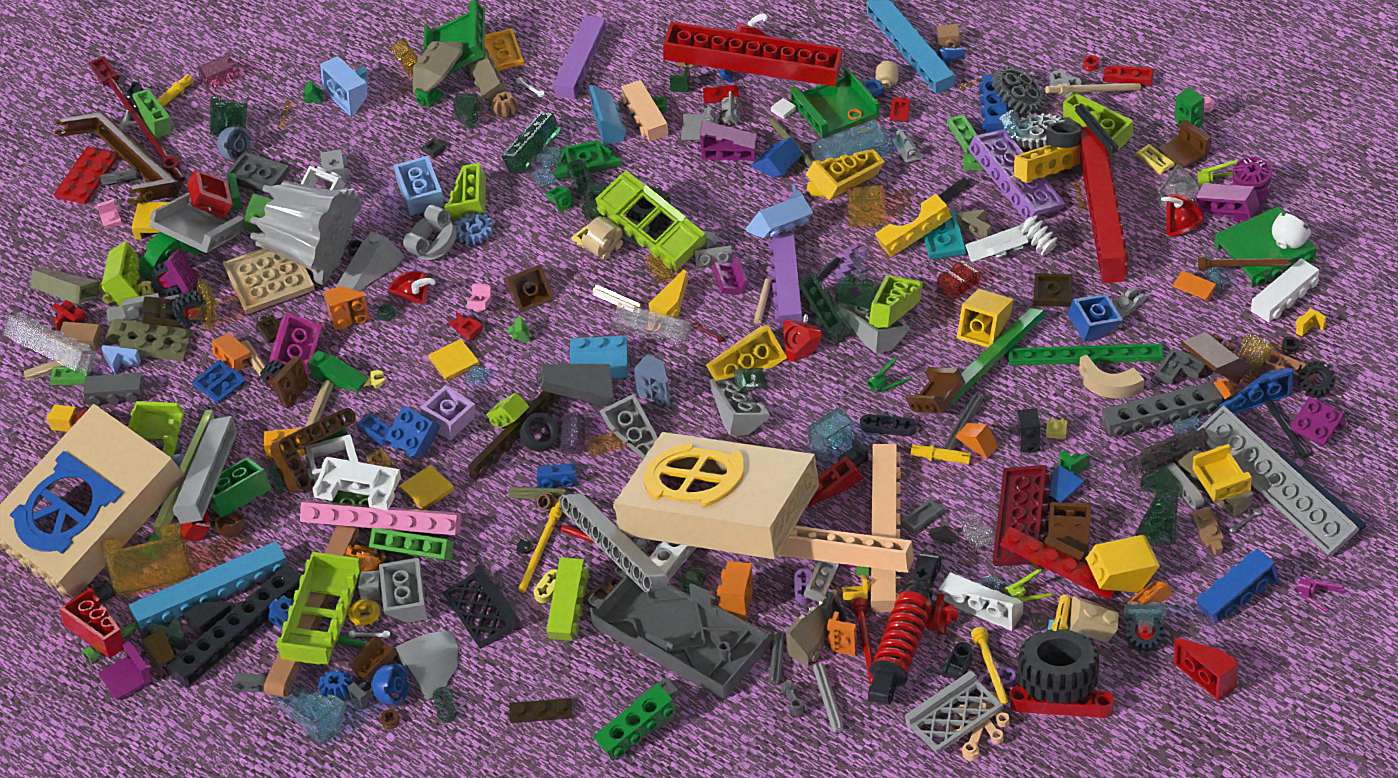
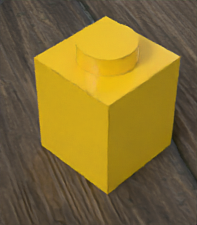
[47,404,78,432]

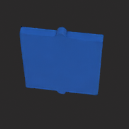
[1047,466,1085,503]

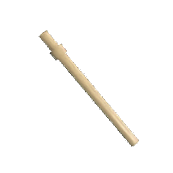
[1045,83,1141,95]

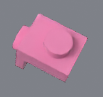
[467,283,491,311]

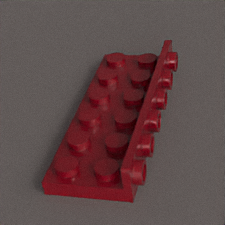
[993,465,1052,570]

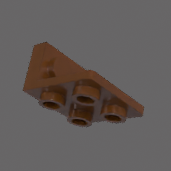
[1158,119,1212,169]

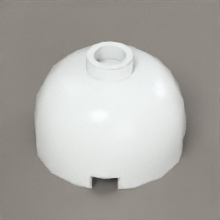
[1272,213,1311,249]

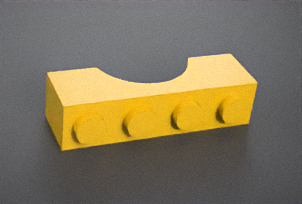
[875,194,952,258]

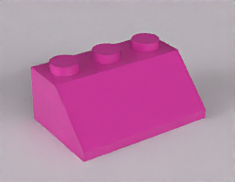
[269,313,322,375]

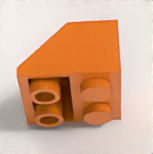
[323,286,370,330]

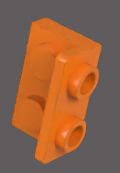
[827,612,857,656]

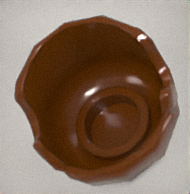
[215,512,245,538]

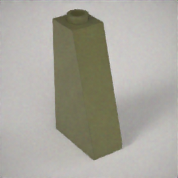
[30,267,99,304]

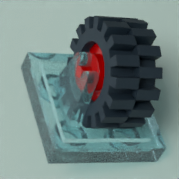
[1123,602,1167,652]

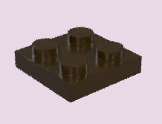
[1033,273,1073,307]

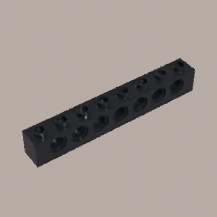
[167,565,301,688]

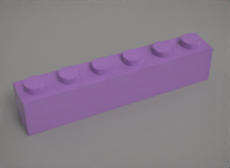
[552,15,607,99]
[769,233,802,327]

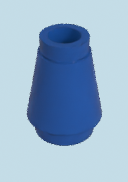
[937,47,965,64]

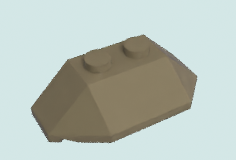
[413,41,464,94]

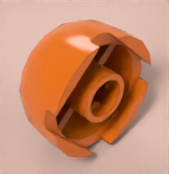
[345,545,386,579]

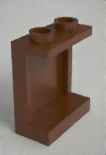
[905,367,966,413]

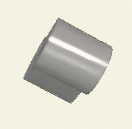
[1050,70,1081,98]

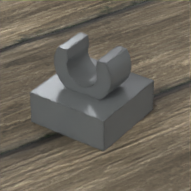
[347,682,374,709]

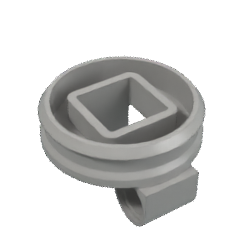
[403,205,457,260]

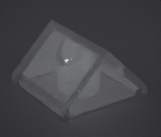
[1157,164,1201,208]

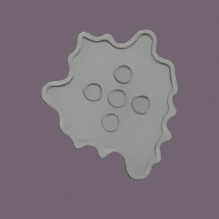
[250,181,362,286]

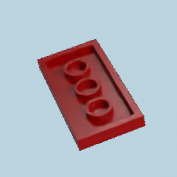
[54,146,119,205]

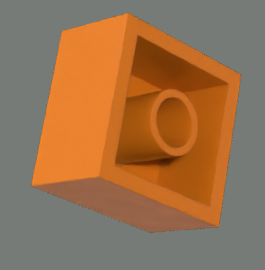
[717,561,754,619]

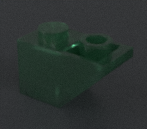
[453,93,481,130]

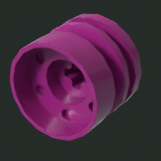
[1232,157,1272,203]

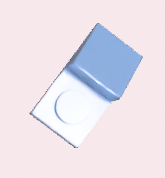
[102,345,141,374]

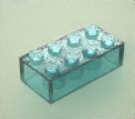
[811,119,892,162]

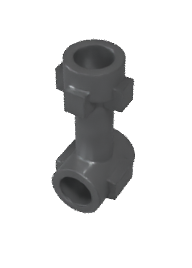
[781,681,805,717]

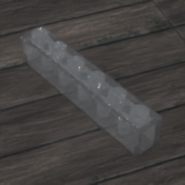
[3,312,96,373]

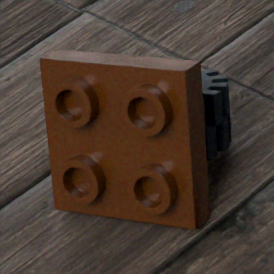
[260,356,310,409]

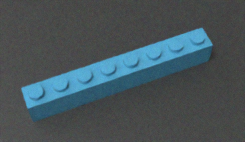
[866,0,955,94]
[129,541,288,633]

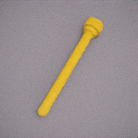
[971,627,1008,704]

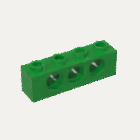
[593,683,678,761]

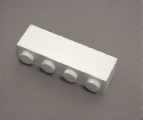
[1251,259,1319,322]

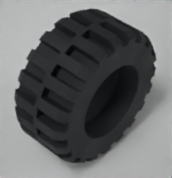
[1018,629,1099,704]

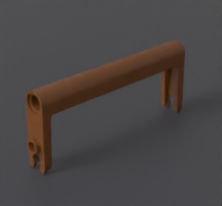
[54,113,181,204]

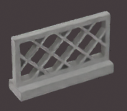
[905,670,1004,754]

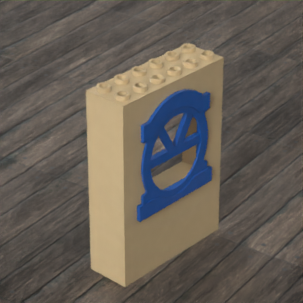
[0,404,186,599]

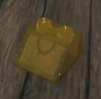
[847,185,886,228]

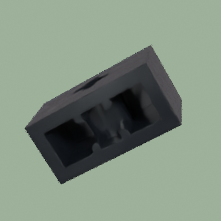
[1017,408,1040,453]

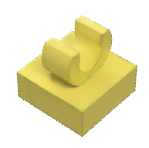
[1046,417,1067,439]

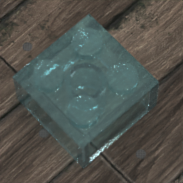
[808,407,854,464]

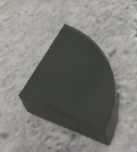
[928,525,957,544]

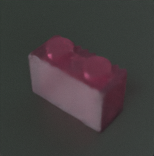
[197,54,238,89]

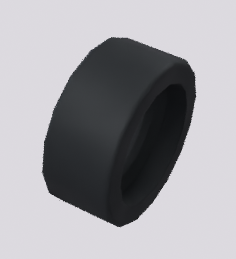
[1046,122,1081,148]
[520,413,559,452]

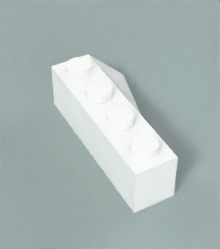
[939,573,1023,631]

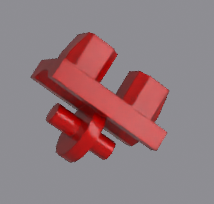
[52,300,87,331]
[925,594,959,635]

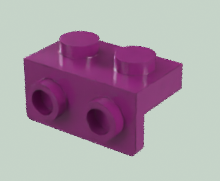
[712,257,748,295]

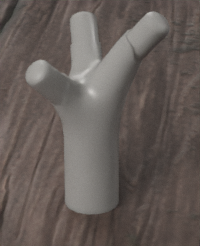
[118,110,136,130]

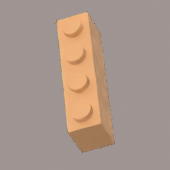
[620,80,669,142]

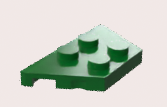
[554,140,622,179]

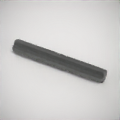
[943,395,983,450]

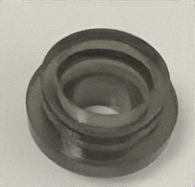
[1028,613,1049,631]

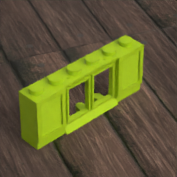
[595,170,707,272]
[127,401,185,514]
[276,552,360,665]

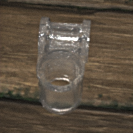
[962,512,995,552]

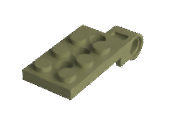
[106,319,192,361]

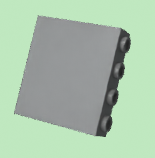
[150,193,244,253]

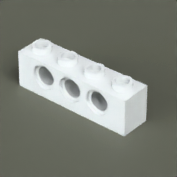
[648,542,697,581]

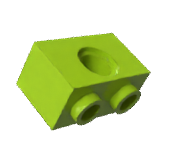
[486,392,529,429]

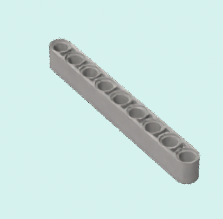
[560,493,668,592]

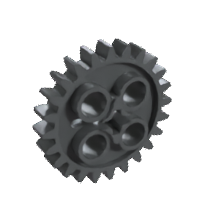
[992,65,1046,114]

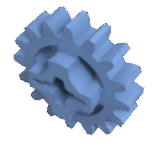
[455,211,494,245]

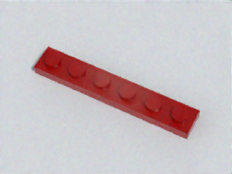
[1000,526,1115,599]

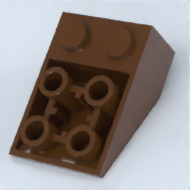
[1048,502,1091,565]

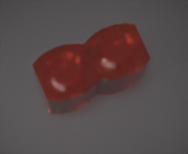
[937,260,980,299]

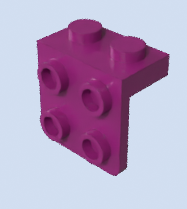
[1290,396,1346,446]
[99,641,153,700]

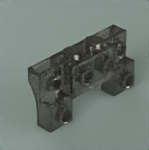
[1122,427,1209,475]

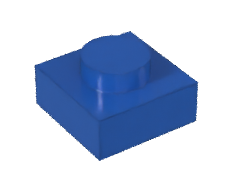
[862,77,884,97]

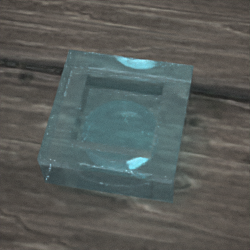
[532,166,556,188]
[464,365,490,387]

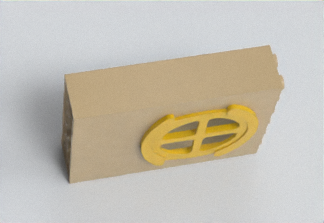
[613,432,819,559]

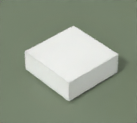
[771,98,796,119]

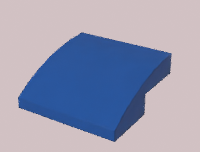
[192,359,246,403]

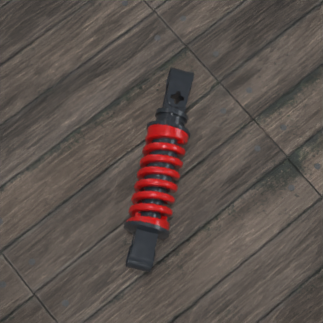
[868,553,942,705]

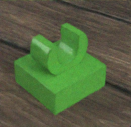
[508,317,530,343]

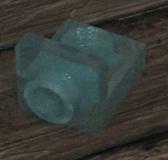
[999,109,1022,140]

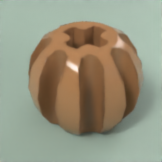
[492,92,518,118]

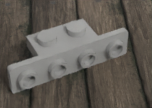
[107,293,180,324]

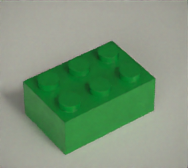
[208,457,272,517]

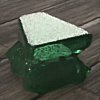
[209,96,247,137]

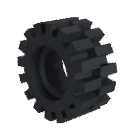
[1297,361,1336,398]

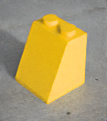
[957,289,1014,347]
[1086,535,1160,593]

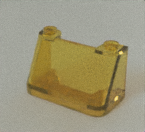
[101,522,193,598]

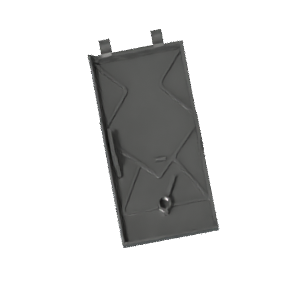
[588,566,772,700]

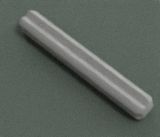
[813,663,844,733]

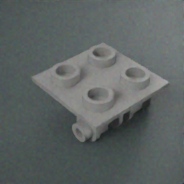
[681,106,719,140]

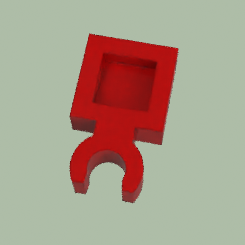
[449,313,483,341]

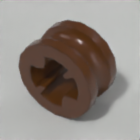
[380,709,400,729]

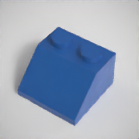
[750,137,803,178]
[1068,293,1123,342]

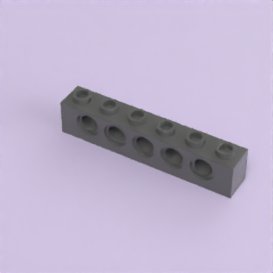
[1102,381,1222,437]

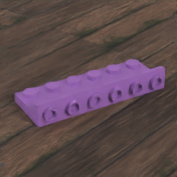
[968,129,1066,220]

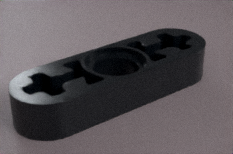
[860,414,916,436]

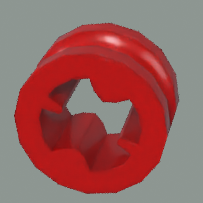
[1083,55,1099,71]

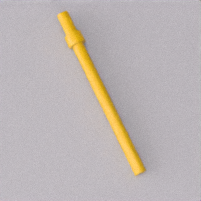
[518,496,562,593]

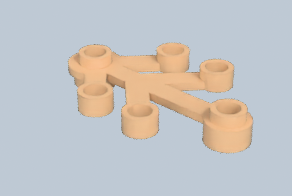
[950,691,1010,761]

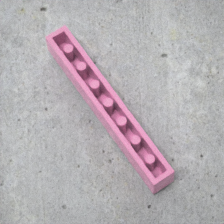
[300,500,461,535]

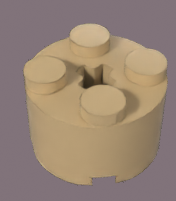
[581,216,623,261]

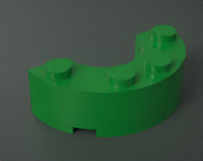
[139,232,203,281]

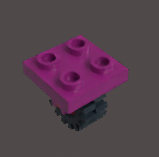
[150,249,199,296]

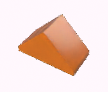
[955,423,998,459]

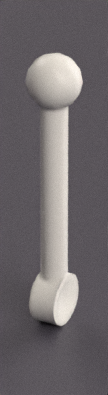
[516,78,544,97]
[348,630,390,638]

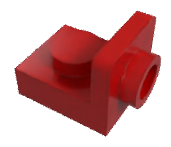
[890,97,911,122]

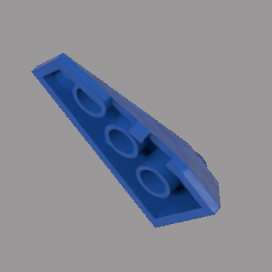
[1219,368,1293,415]

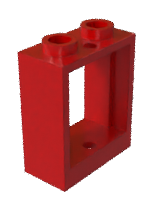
[187,169,233,218]

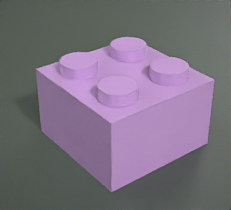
[420,386,475,441]

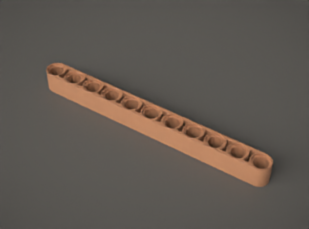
[264,525,359,698]

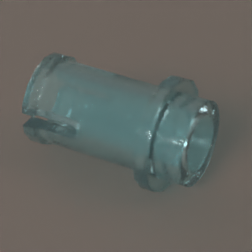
[1173,416,1199,434]

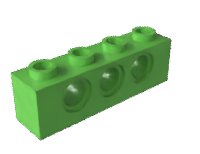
[369,528,454,561]

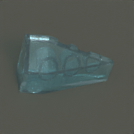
[271,687,347,745]

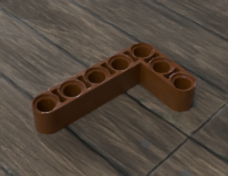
[270,408,356,493]

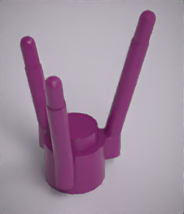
[1297,576,1346,612]

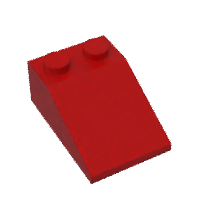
[1173,637,1238,701]

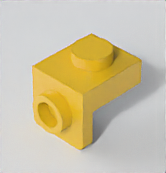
[1295,308,1326,337]
[841,574,871,603]

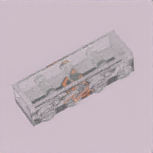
[612,303,692,347]

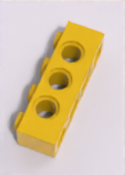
[1014,144,1081,182]

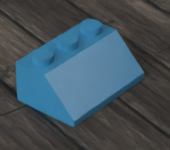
[589,85,627,146]
[570,336,629,379]

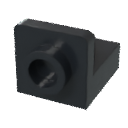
[838,438,869,467]

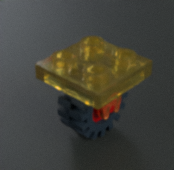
[171,279,218,332]

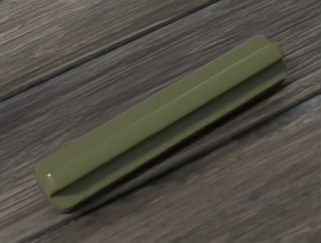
[508,487,566,500]

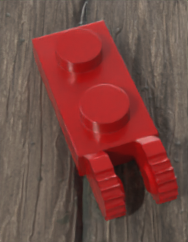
[1102,65,1154,86]

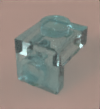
[537,147,561,168]

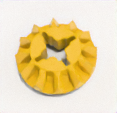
[348,599,381,628]

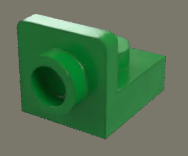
[415,88,443,108]
[545,185,575,213]

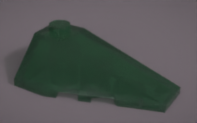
[1135,491,1178,546]

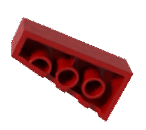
[59,588,124,659]

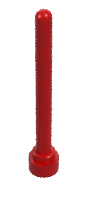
[851,598,874,683]

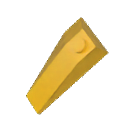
[706,325,787,381]

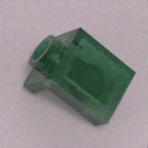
[679,566,708,592]

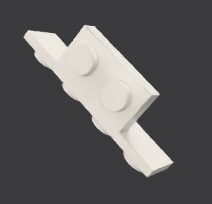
[965,225,1033,262]

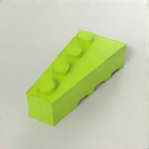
[102,241,141,309]
[546,557,589,641]

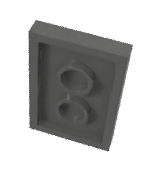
[225,151,290,193]

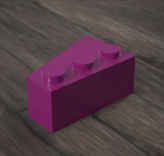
[700,120,758,161]
[1195,183,1262,222]

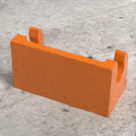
[212,333,251,371]

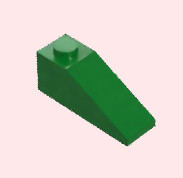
[307,351,368,393]

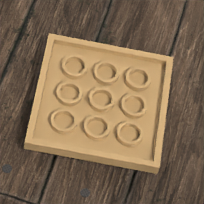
[222,248,315,315]

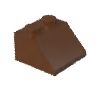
[503,264,554,312]

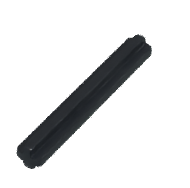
[1075,103,1119,154]

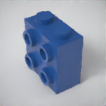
[385,405,441,459]

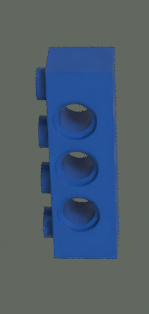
[979,74,1008,133]

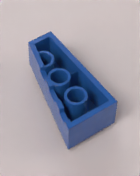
[1196,548,1279,624]

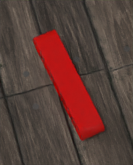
[1010,686,1114,718]

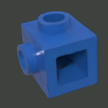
[268,595,294,629]

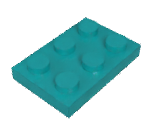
[923,210,966,260]

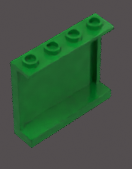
[423,0,485,74]
[789,66,881,139]
[1214,207,1317,288]

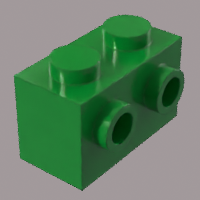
[1175,87,1204,128]

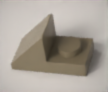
[957,210,991,239]

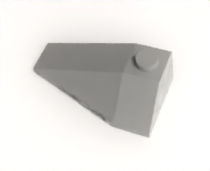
[336,232,405,291]
[837,302,910,354]
[709,379,770,437]
[600,394,658,460]

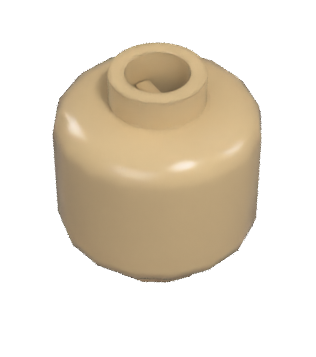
[875,61,899,88]

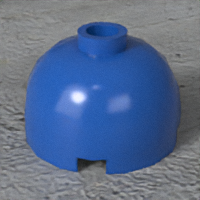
[371,664,410,706]

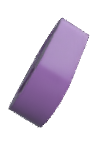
[794,569,812,604]
[978,668,1016,692]

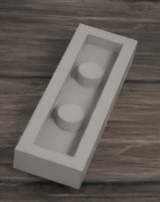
[803,561,839,602]

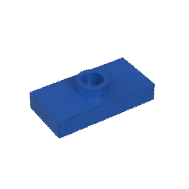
[356,413,391,446]

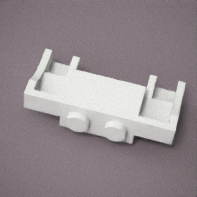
[313,457,401,511]

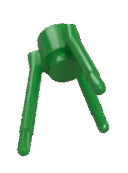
[867,357,912,393]

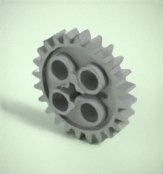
[1008,113,1065,150]

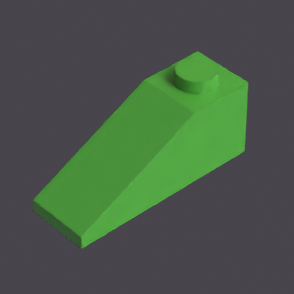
[132,89,172,139]

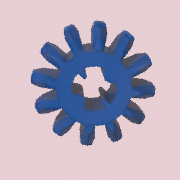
[318,668,353,704]

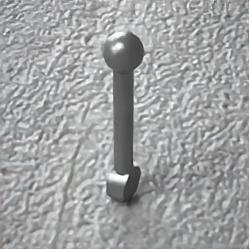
[1229,509,1261,534]

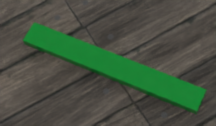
[947,308,1046,407]
[1008,343,1164,366]

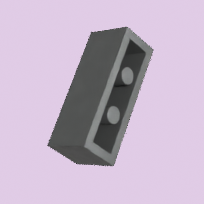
[83,372,145,405]

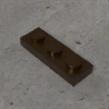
[509,698,572,723]

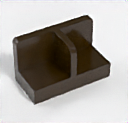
[141,296,180,328]
[142,629,177,678]

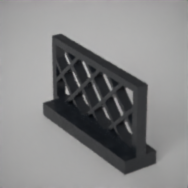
[442,564,523,649]

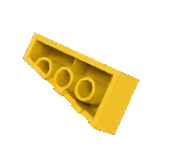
[806,149,885,200]

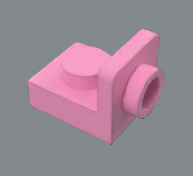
[97,200,122,230]

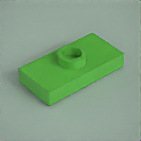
[50,366,91,385]

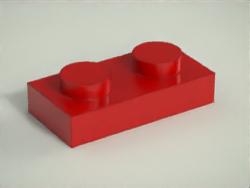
[703,85,739,104]

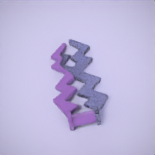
[835,244,872,292]

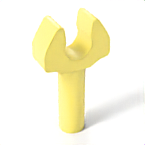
[363,370,386,388]

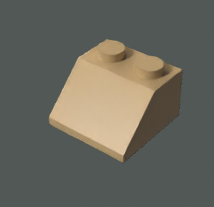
[1069,596,1119,642]

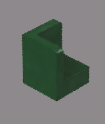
[669,67,691,92]

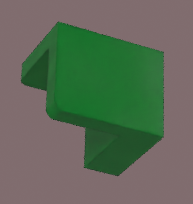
[1058,450,1090,474]

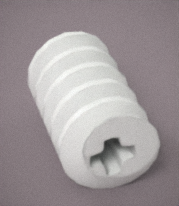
[1018,215,1057,256]

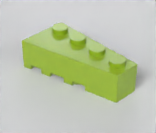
[1063,92,1133,157]
[869,275,923,328]

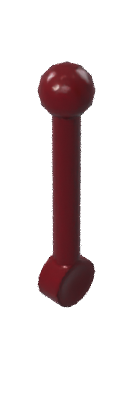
[692,322,725,342]

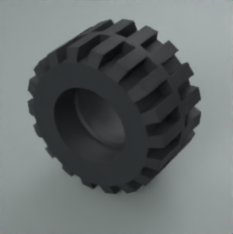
[626,186,672,233]

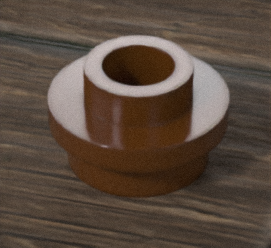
[537,492,556,512]

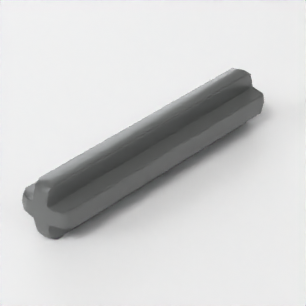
[769,631,785,685]

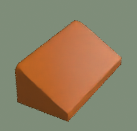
[1172,270,1217,301]
[1127,580,1173,615]

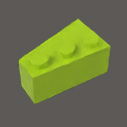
[444,163,486,221]

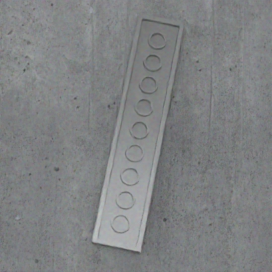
[1195,405,1359,558]

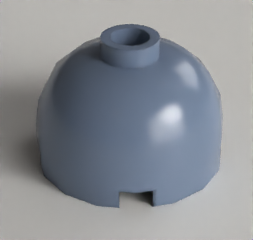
[217,126,252,162]

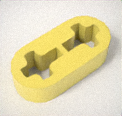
[534,570,557,603]

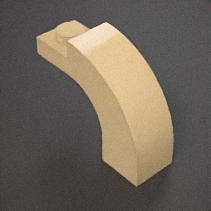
[1079,354,1144,399]

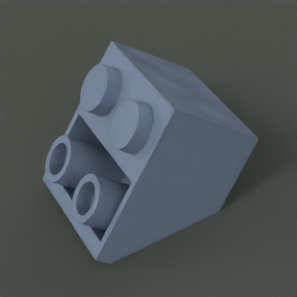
[634,354,671,408]

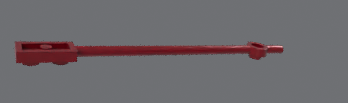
[88,56,185,183]

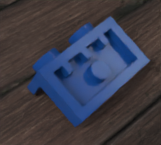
[537,463,577,488]

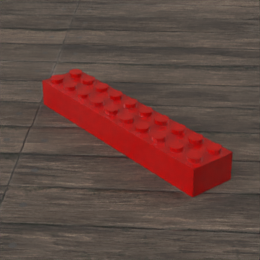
[663,21,843,87]
[1080,126,1128,283]

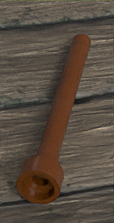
[1198,255,1291,271]

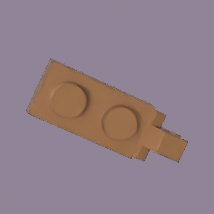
[1191,507,1224,556]

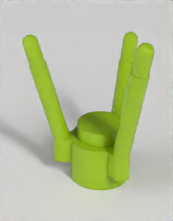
[1197,160,1238,186]
[1005,569,1053,602]

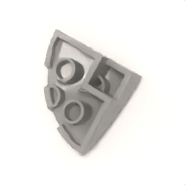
[395,630,458,701]

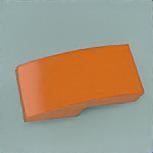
[1214,377,1237,400]

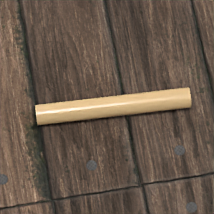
[754,279,772,324]

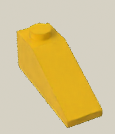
[649,269,688,324]

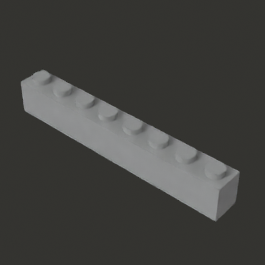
[173,416,238,524]

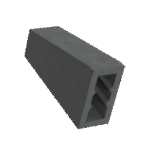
[536,364,614,406]

